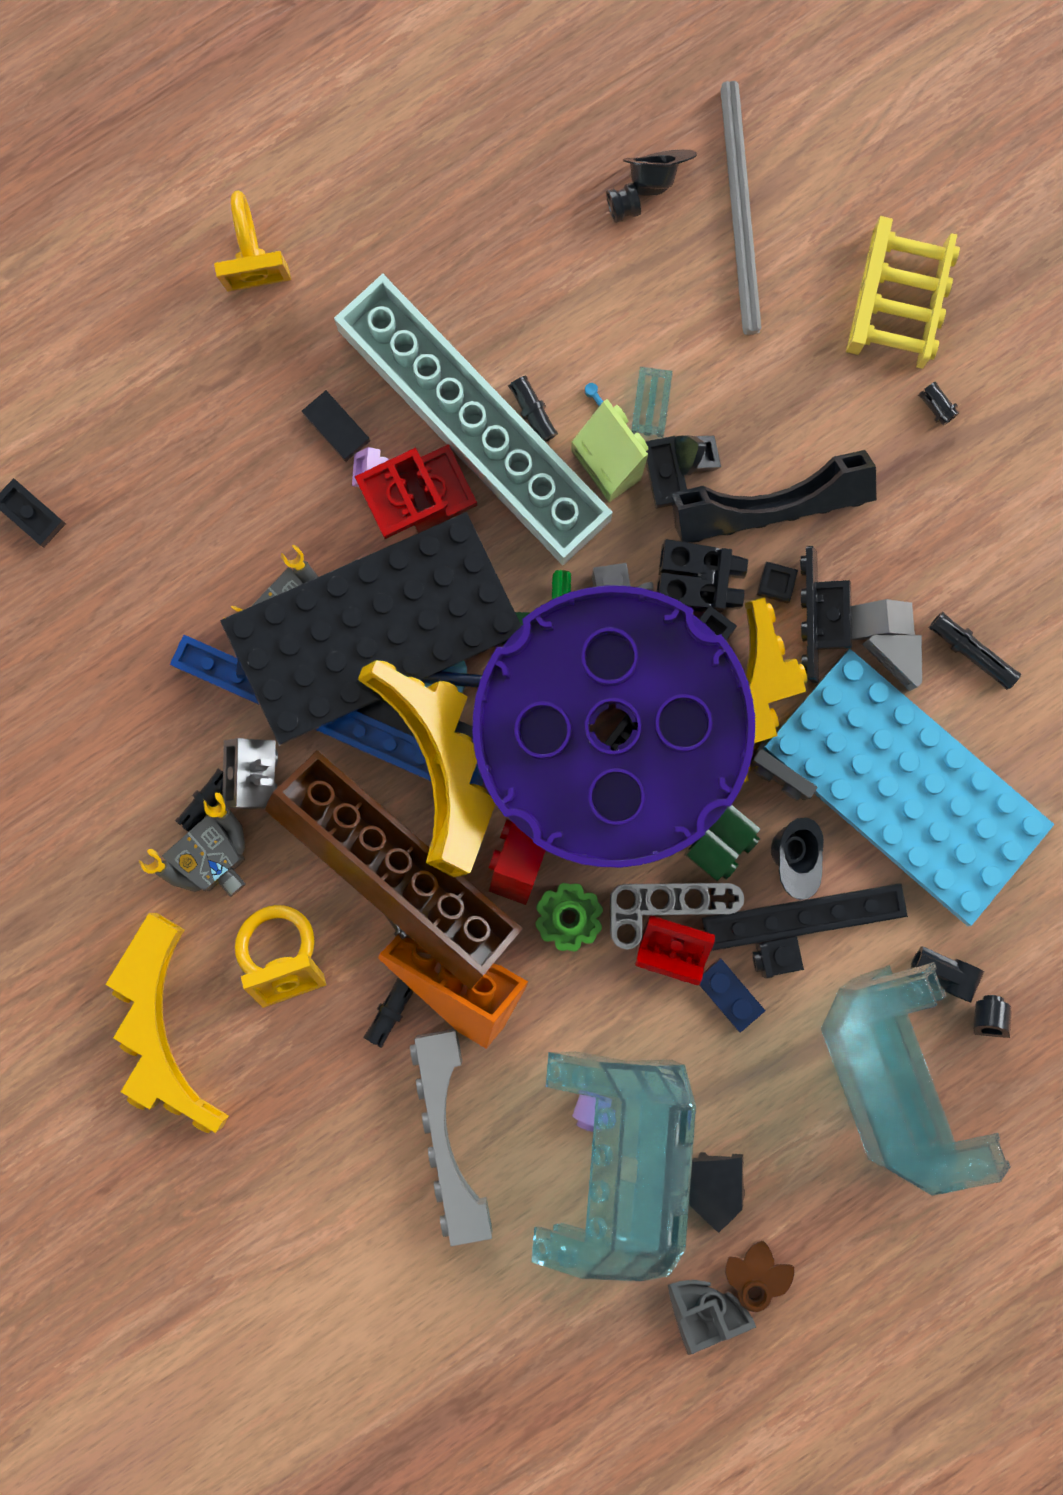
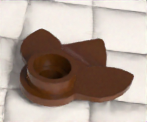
[725,1241,794,1312]

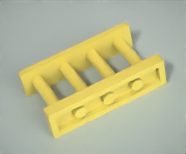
[846,216,960,369]

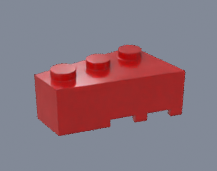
[488,819,546,905]

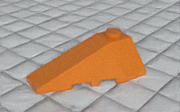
[378,935,528,1049]

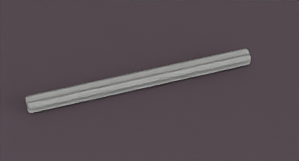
[721,81,761,335]

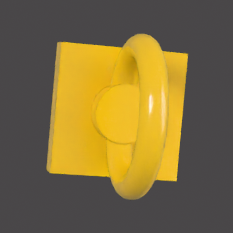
[214,190,291,292]
[235,905,327,1008]

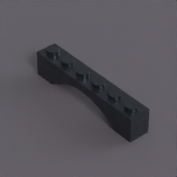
[671,450,877,543]

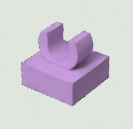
[352,447,389,487]

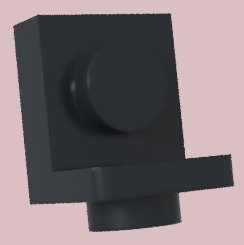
[752,936,804,979]

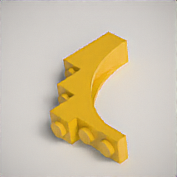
[105,913,229,1133]

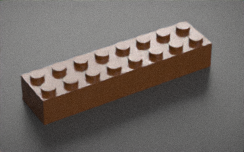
[265,750,523,989]

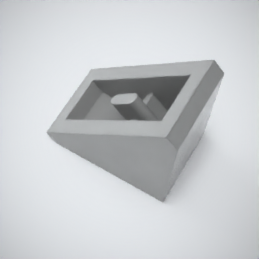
[852,599,915,640]
[862,635,922,691]

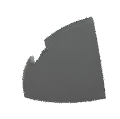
[668,1280,756,1355]

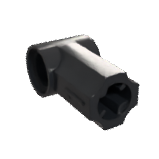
[910,946,985,1003]

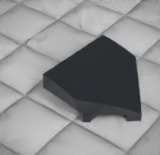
[668,1152,745,1233]

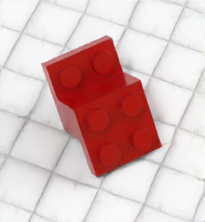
[354,444,478,539]

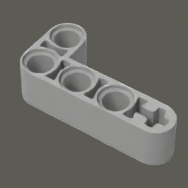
[610,883,744,949]

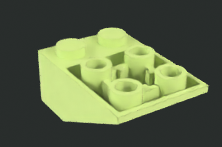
[571,399,648,503]

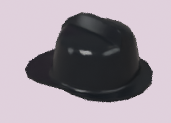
[623,149,697,196]
[771,817,824,900]

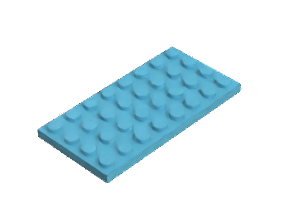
[763,649,1055,926]

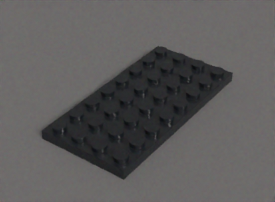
[220,512,521,746]

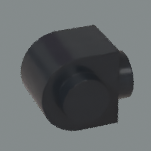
[974,995,1012,1038]

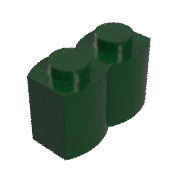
[684,805,760,881]

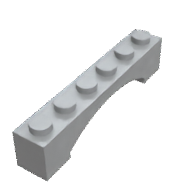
[410,1029,493,1246]

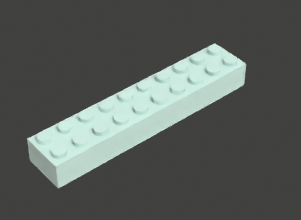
[334,274,613,565]

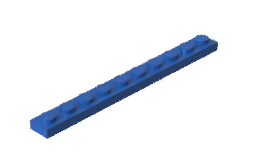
[170,635,484,786]

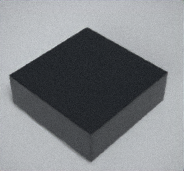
[756,561,798,603]

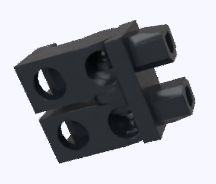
[656,539,748,613]

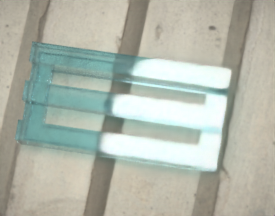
[631,367,673,438]

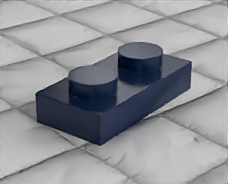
[699,958,766,1033]

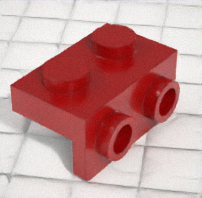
[635,915,715,986]

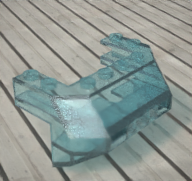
[821,962,1011,1196]
[531,1051,696,1282]

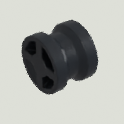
[606,183,641,223]

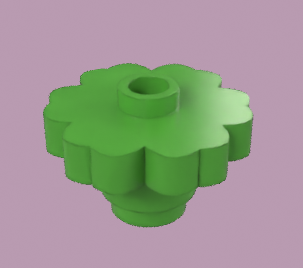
[535,883,603,952]

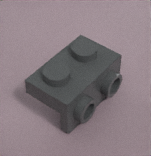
[750,738,818,801]

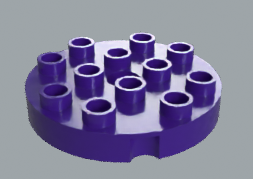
[472,585,755,868]

